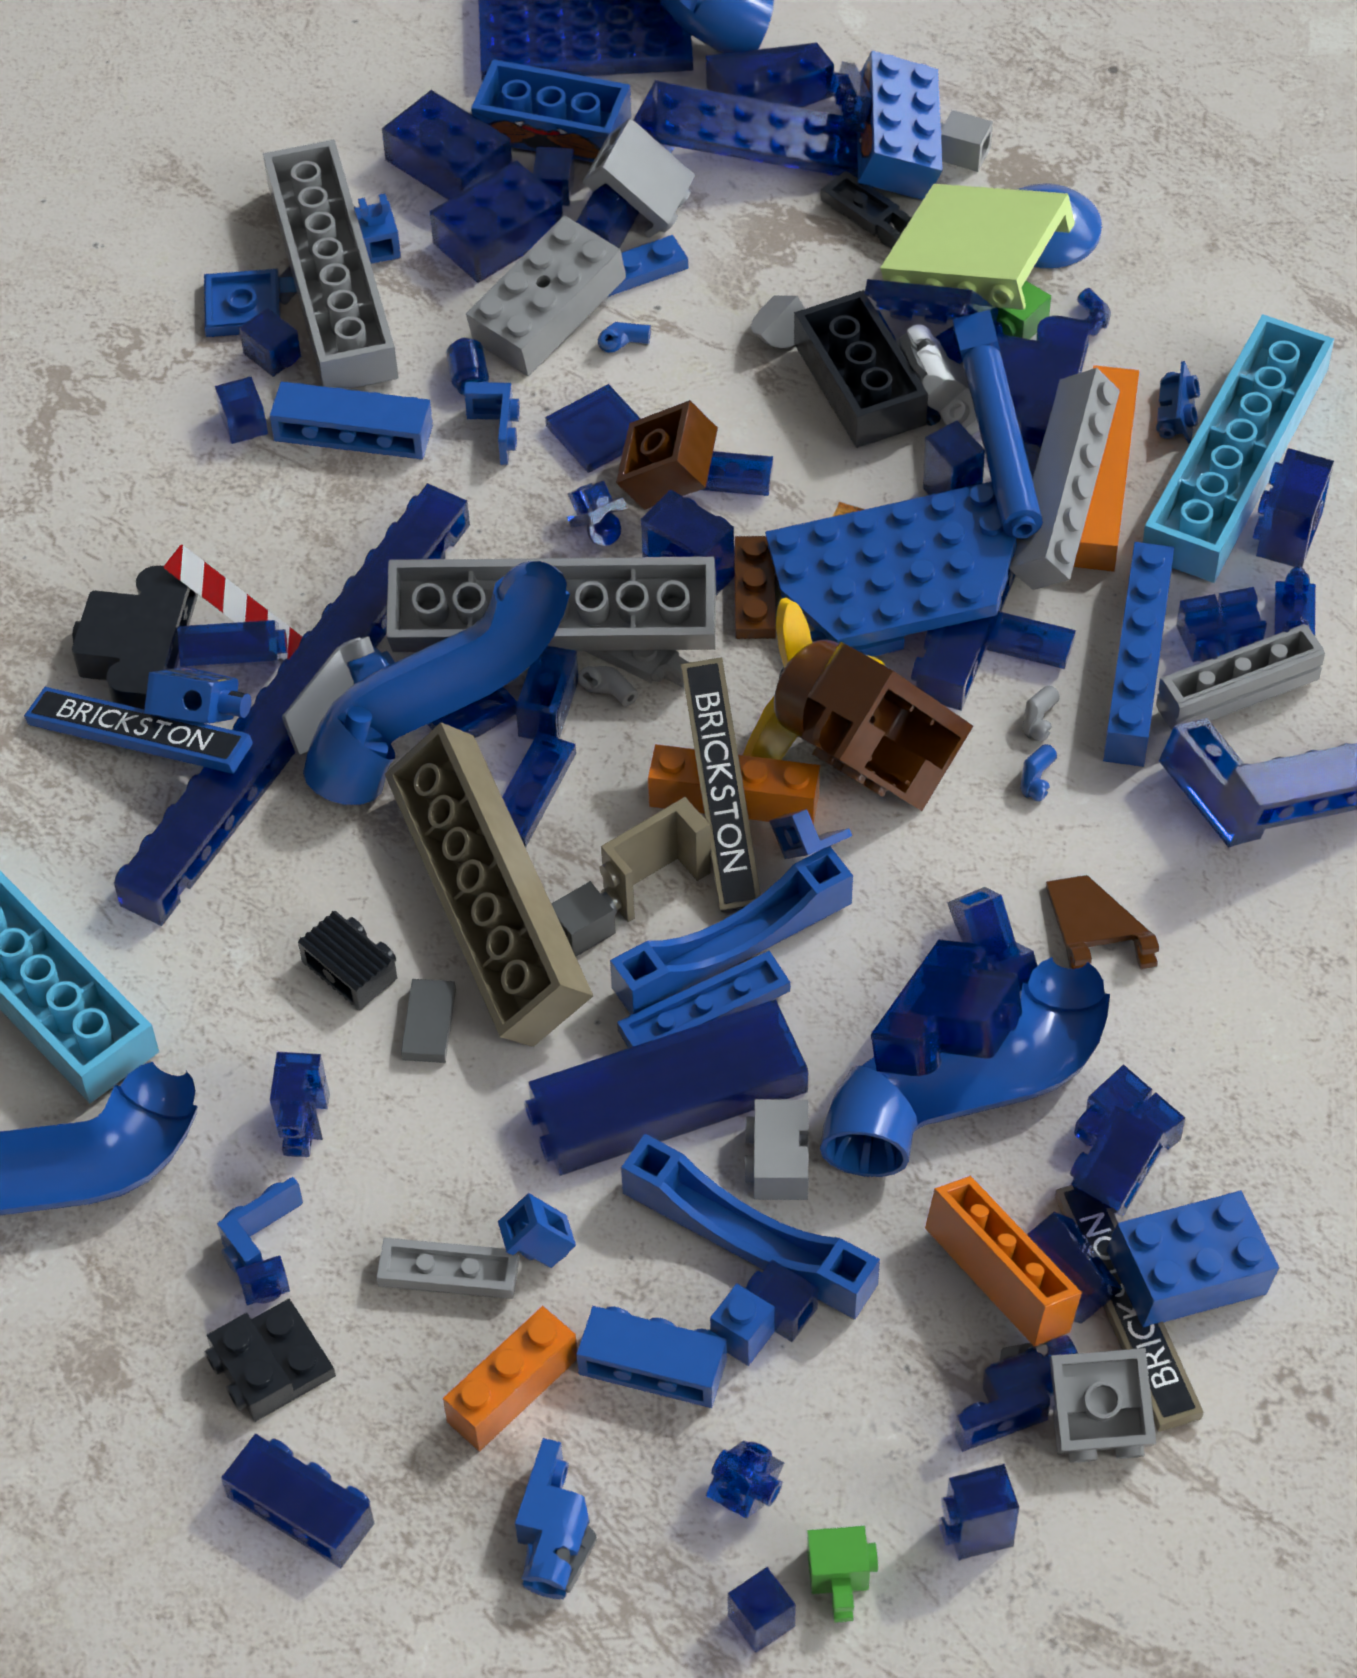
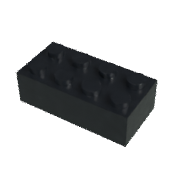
[794,290,928,448]

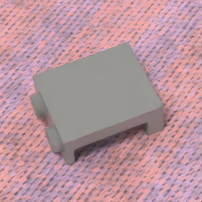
[583,118,695,238]

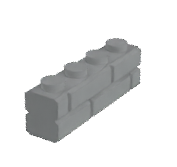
[1156,624,1325,734]

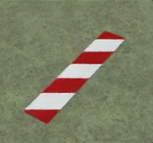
[163,544,307,663]

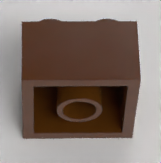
[616,400,718,510]

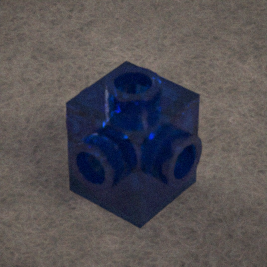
[705,1440,784,1519]

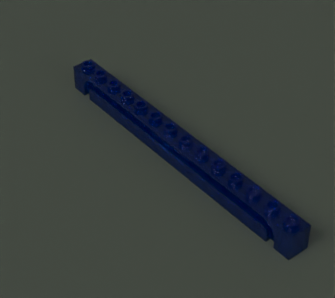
[114,483,470,926]

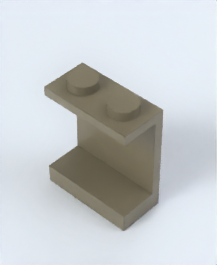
[599,797,711,922]

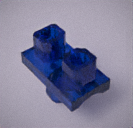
[567,481,627,546]

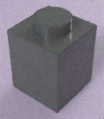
[551,881,617,956]

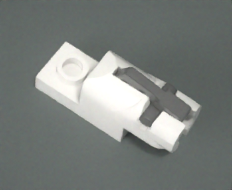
[896,325,979,442]

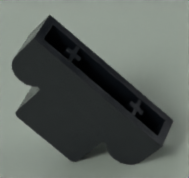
[72,565,198,710]

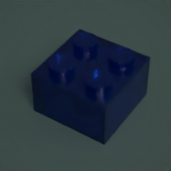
[1253,448,1334,569]
[641,489,735,596]

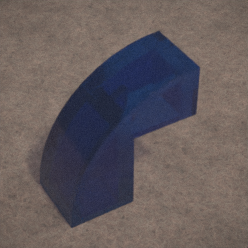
[947,887,1043,998]

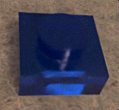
[236,1255,290,1306]

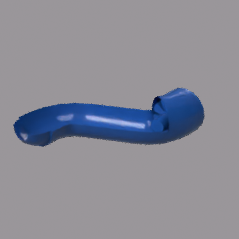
[660,0,774,62]
[303,561,570,805]
[820,957,1110,1177]
[0,1062,198,1216]

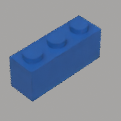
[577,1306,727,1408]

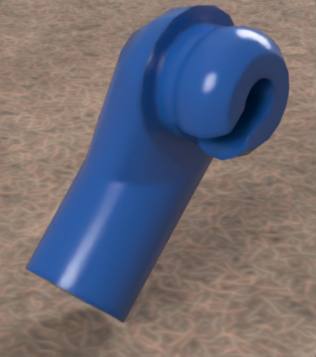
[598,322,651,353]
[1020,744,1057,801]

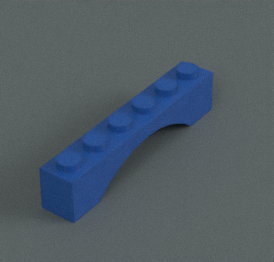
[1103,542,1175,767]
[610,846,853,1015]
[621,1134,880,1319]

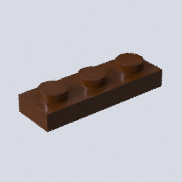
[735,536,776,639]

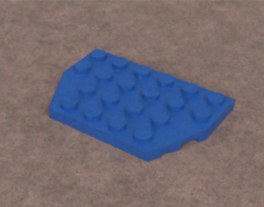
[765,481,1017,647]

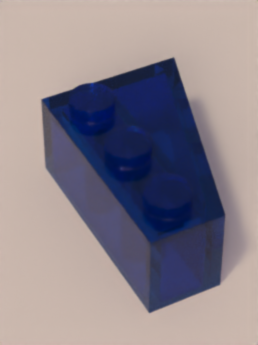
[706,42,834,132]

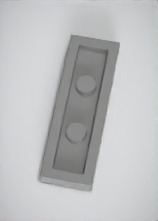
[376,1238,520,1299]

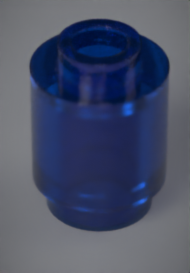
[446,338,489,395]

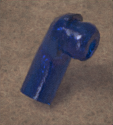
[1077,288,1111,336]

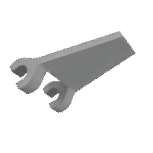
[282,636,375,755]

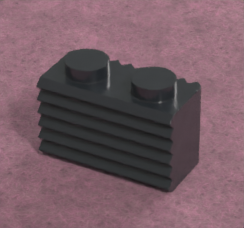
[298,911,397,1010]

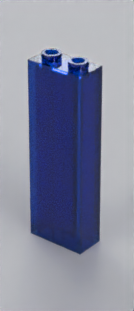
[524,999,809,1176]

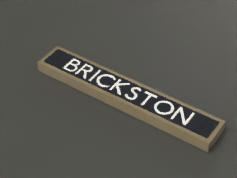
[681,657,761,912]
[1055,1177,1204,1432]

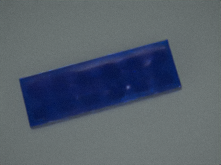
[654,81,858,178]

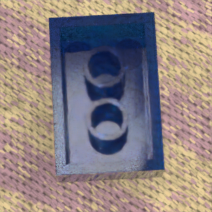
[381,90,513,210]
[429,160,563,283]

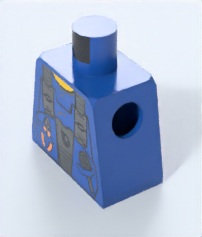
[144,667,251,724]

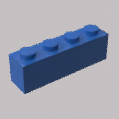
[270,381,433,460]

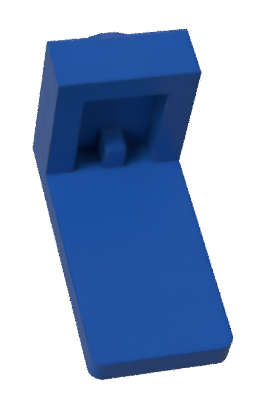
[464,382,520,465]
[217,1177,303,1283]

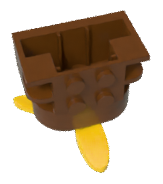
[743,598,974,811]

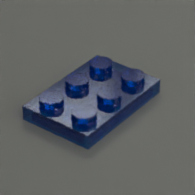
[864,279,998,325]

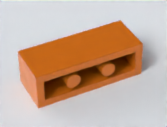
[443,1305,577,1452]

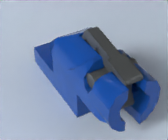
[515,1438,597,1600]

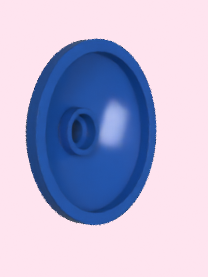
[1017,183,1102,269]

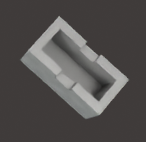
[745,1099,808,1200]

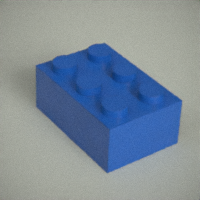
[1106,1190,1280,1327]

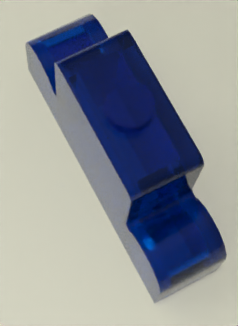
[996,316,1091,455]
[871,939,1023,1076]

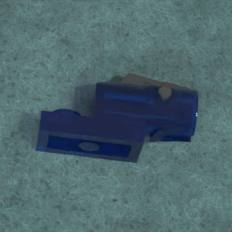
[955,1335,1078,1452]

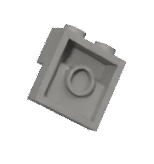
[1049,1348,1156,1462]

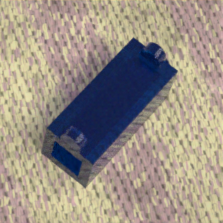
[177,620,288,669]

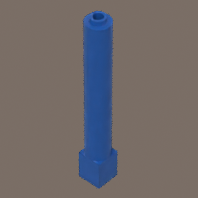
[952,310,1043,538]

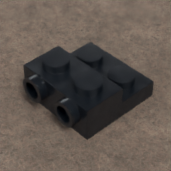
[204,1298,336,1422]

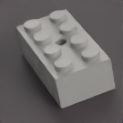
[465,215,626,376]

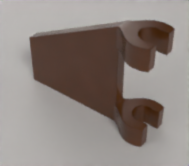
[1046,875,1159,969]

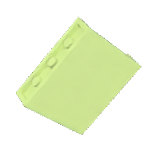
[880,184,1075,310]

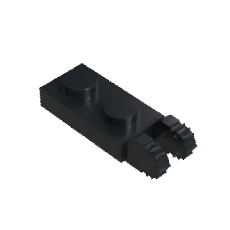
[821,171,912,249]

